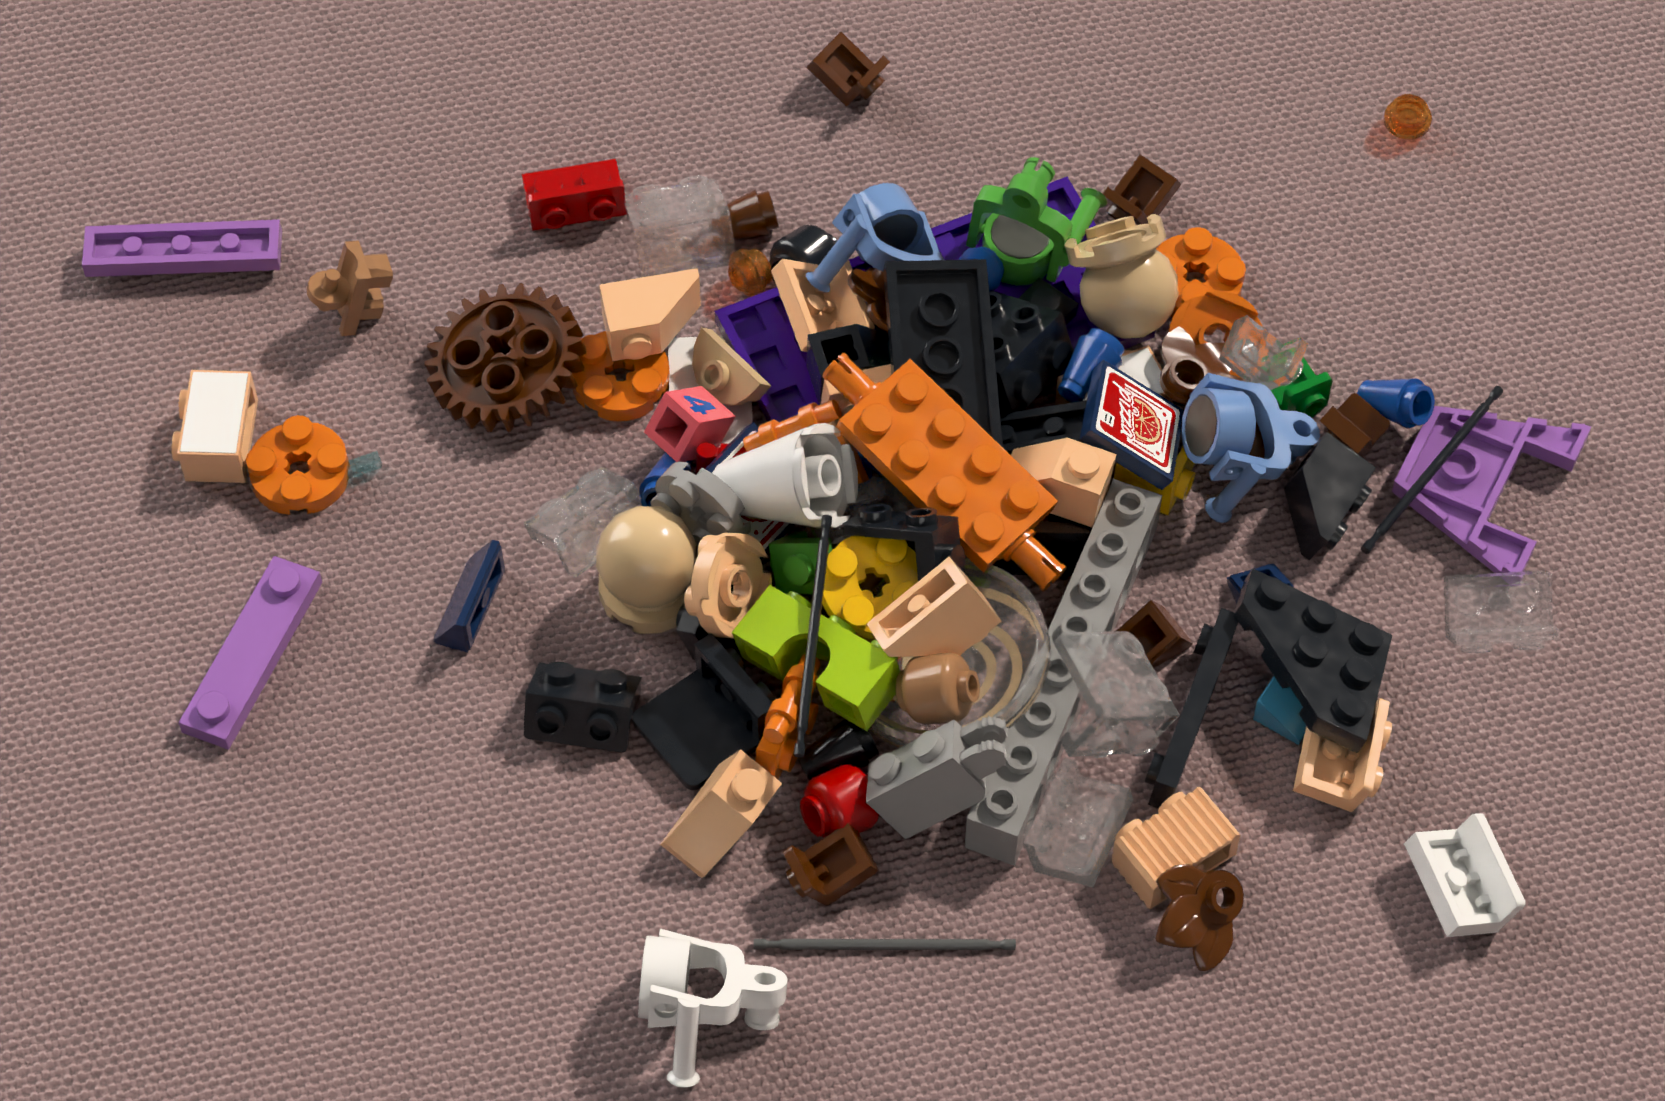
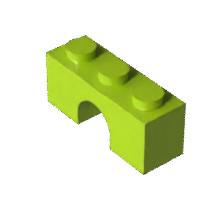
[732,585,900,731]

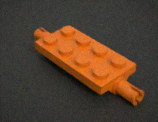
[822,353,1067,591]

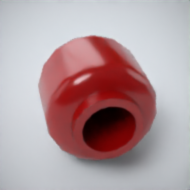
[800,764,879,838]

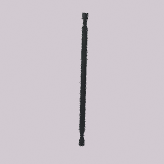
[1361,386,1503,554]
[793,515,832,757]

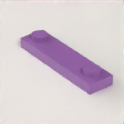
[82,219,282,277]
[179,556,322,750]

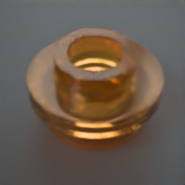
[1383,94,1432,140]
[728,249,772,297]

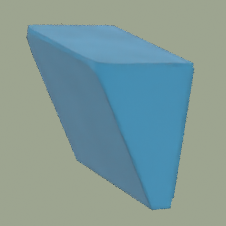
[1253,677,1306,745]

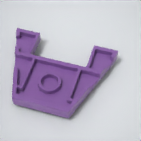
[1392,406,1591,587]

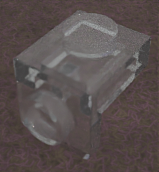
[1219,315,1308,390]

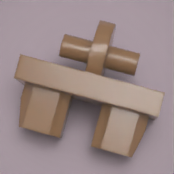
[307,241,393,336]

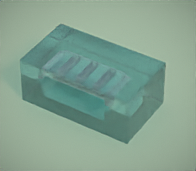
[349,451,382,478]

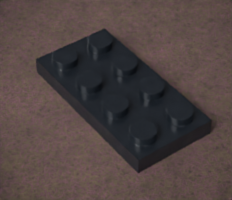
[883,259,1003,447]

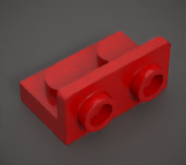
[522,159,627,231]

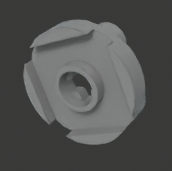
[651,461,751,546]

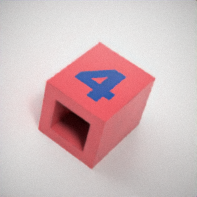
[644,386,736,462]

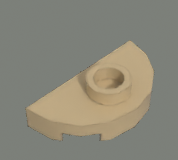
[692,327,771,406]

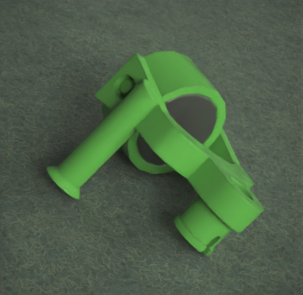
[966,157,1107,286]

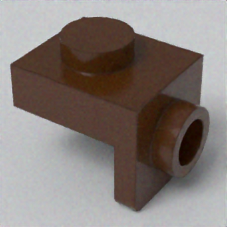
[806,31,890,107]
[1101,154,1181,225]
[1319,393,1390,458]
[783,823,879,906]

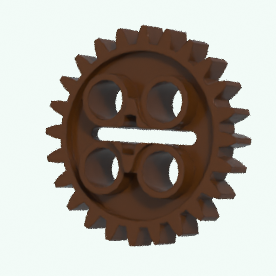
[424,283,586,433]

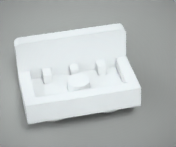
[1404,813,1525,937]

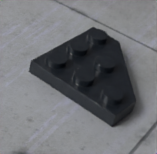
[1234,568,1393,753]

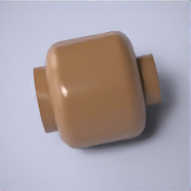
[896,653,980,725]

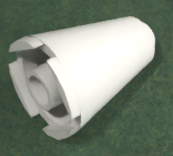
[713,423,858,528]

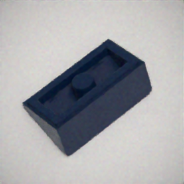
[434,540,505,653]

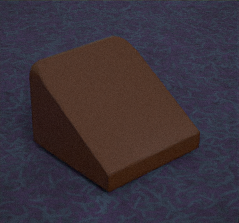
[1113,600,1193,673]

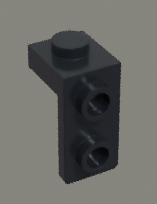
[842,504,965,581]

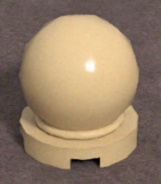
[1064,214,1179,338]
[596,506,698,634]

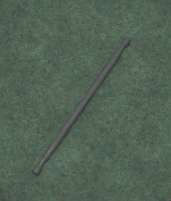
[754,939,1016,950]

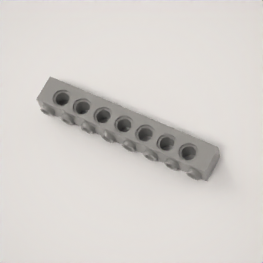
[965,479,1162,866]

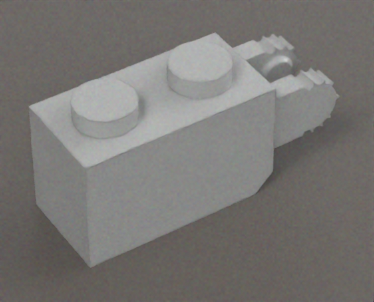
[866,715,1008,839]

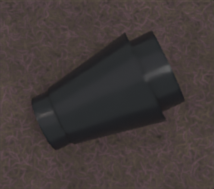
[797,719,879,781]

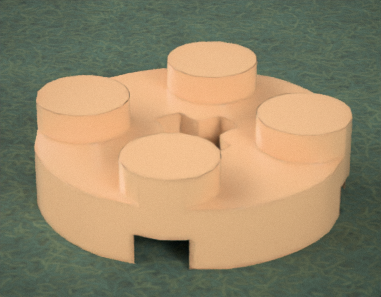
[684,533,772,639]

